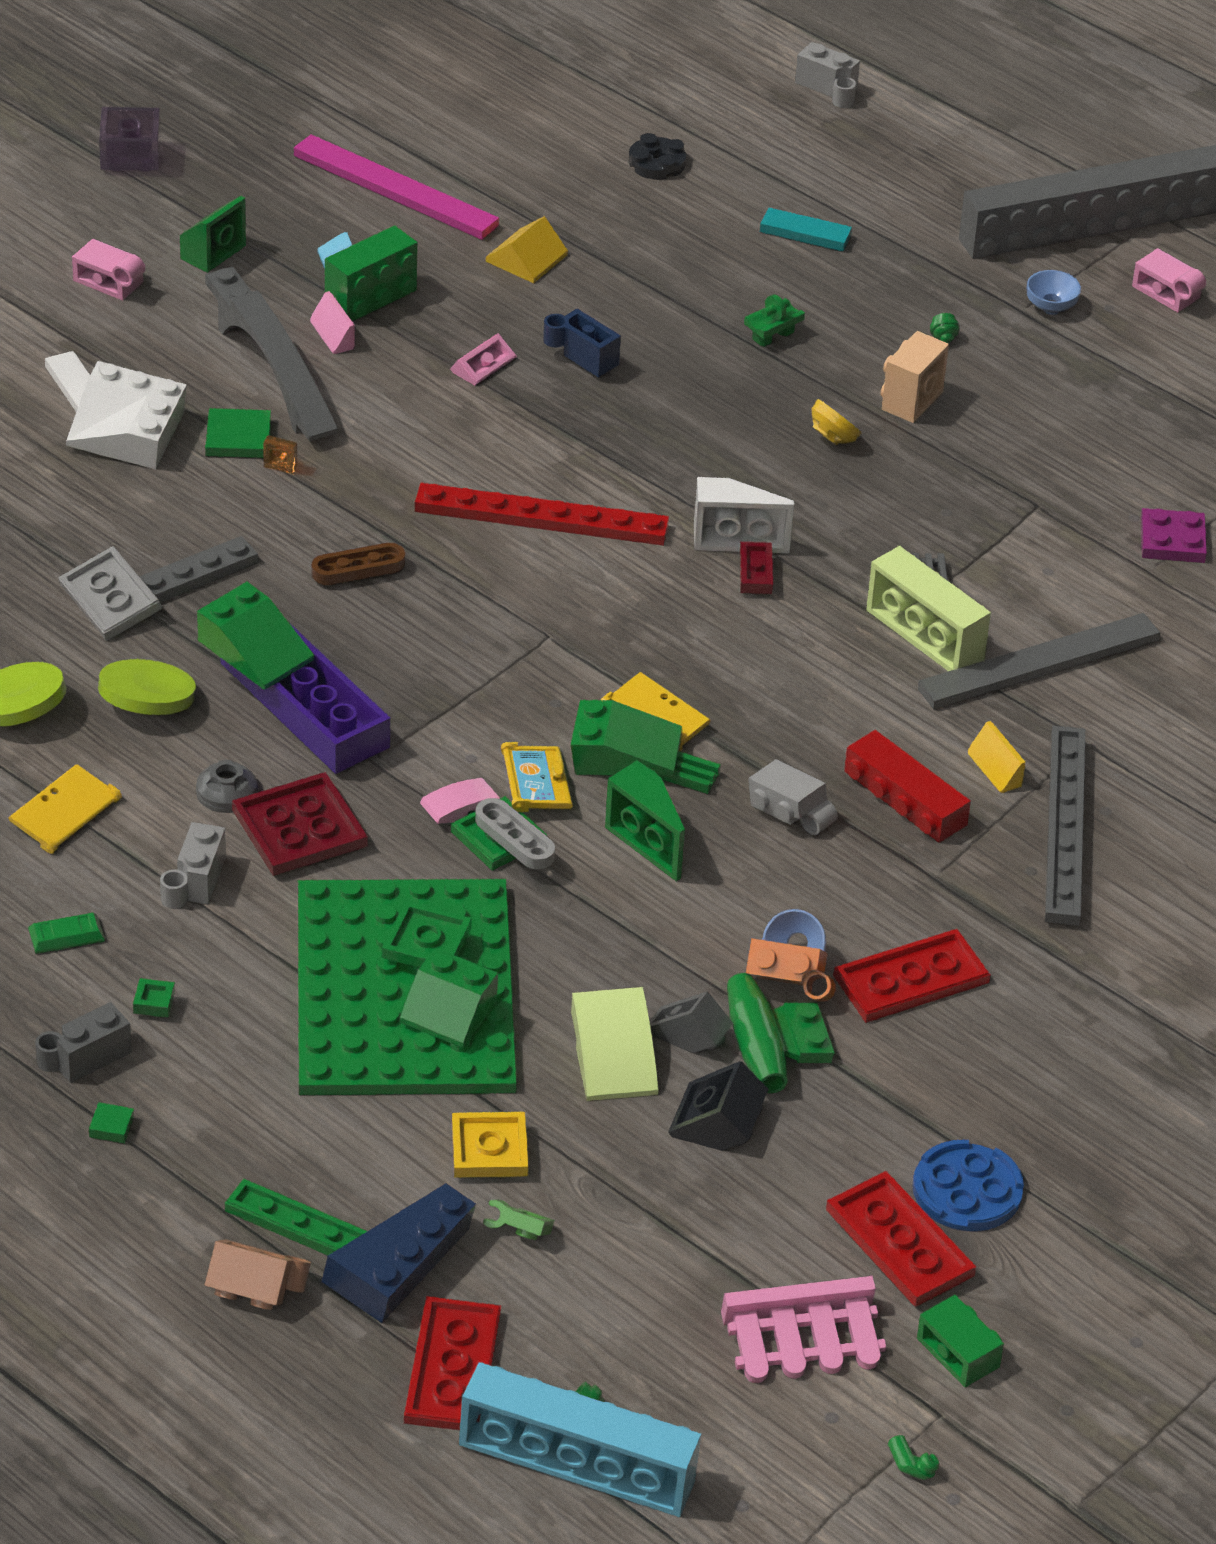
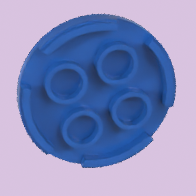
[912,1140,1024,1231]

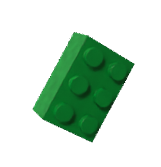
[325,225,418,321]

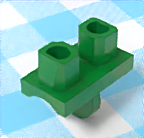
[744,294,805,347]

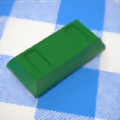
[28,912,105,954]

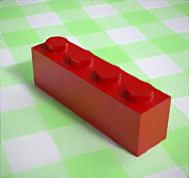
[844,730,971,843]

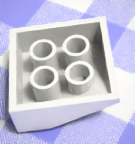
[66,361,187,470]

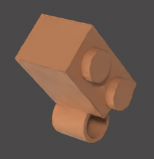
[205,1239,311,1310]

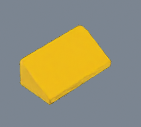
[968,721,1026,793]

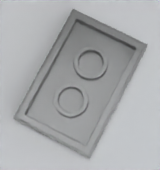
[58,546,162,641]

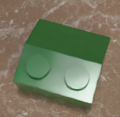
[179,196,246,273]
[400,948,498,1048]

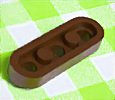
[311,543,405,585]

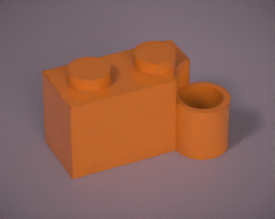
[746,938,836,1002]

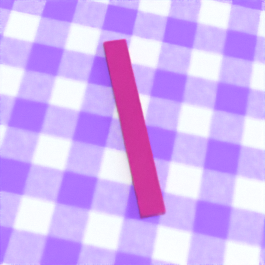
[294,134,499,240]

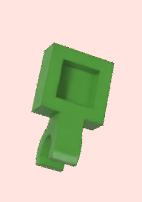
[483,1199,555,1240]

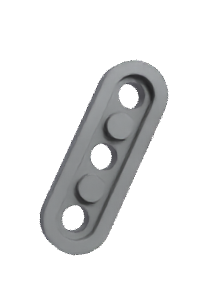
[475,798,555,869]

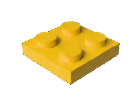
[452,1112,528,1178]

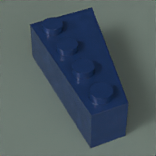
[321,1183,476,1323]

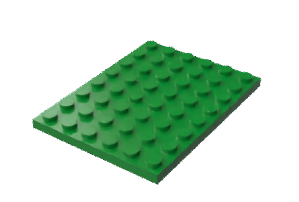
[298,879,516,1095]

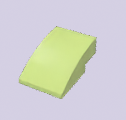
[571,987,658,1101]

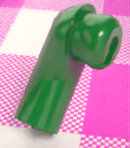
[888,1435,940,1480]

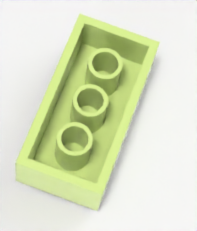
[866,546,991,671]

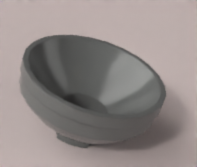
[196,760,258,813]

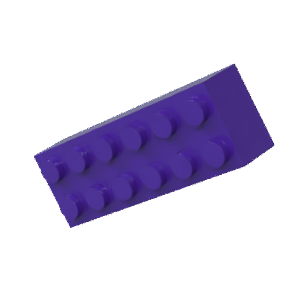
[220,624,391,774]

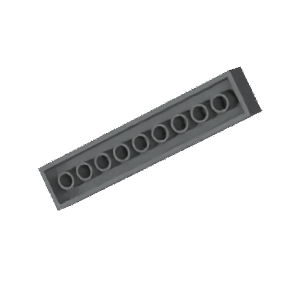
[959,145,1216,259]

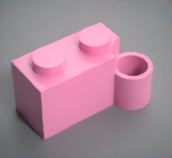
[72,239,145,301]
[1132,248,1206,312]

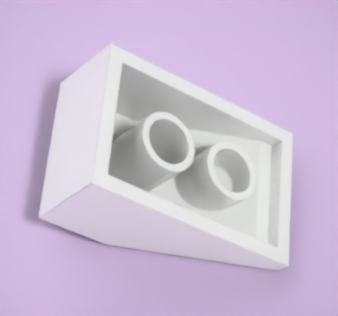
[694,477,794,553]

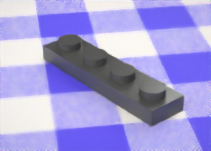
[139,536,258,602]

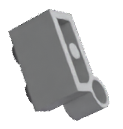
[795,42,860,108]
[748,759,838,835]
[160,822,226,909]

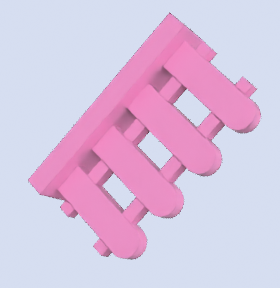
[721,1276,886,1383]

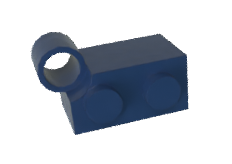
[543,308,621,377]

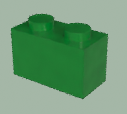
[917,1295,1004,1388]

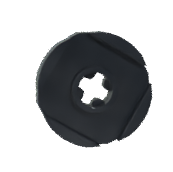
[628,133,686,180]

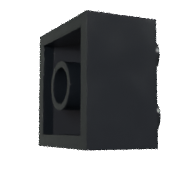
[668,1061,768,1151]

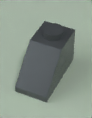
[650,991,733,1053]

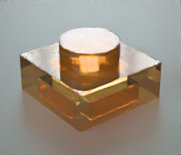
[263,435,297,474]

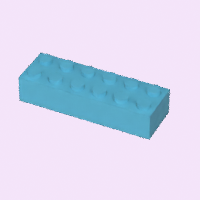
[459,1362,701,1517]

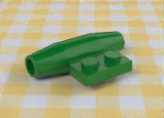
[727,973,834,1094]

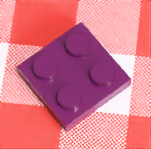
[1141,508,1207,563]

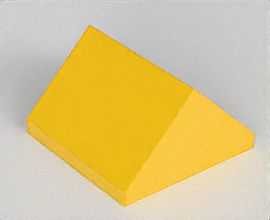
[486,216,568,283]

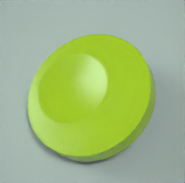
[98,659,196,715]
[0,662,66,726]

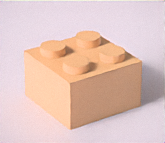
[881,331,949,423]

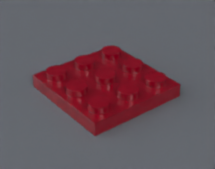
[232,772,368,876]

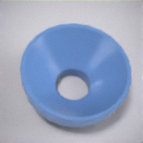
[1026,270,1081,315]
[762,909,826,952]

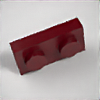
[739,541,773,594]

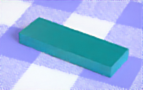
[759,207,852,251]

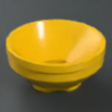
[812,399,862,445]

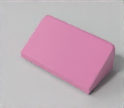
[310,291,355,354]
[450,333,517,386]

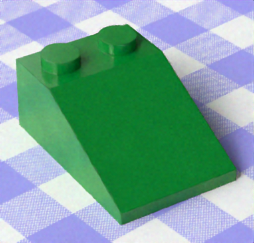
[197,582,314,690]
[570,700,683,776]
[605,760,685,882]

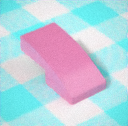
[420,778,500,824]

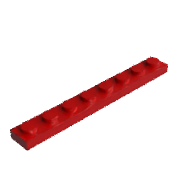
[414,483,669,546]

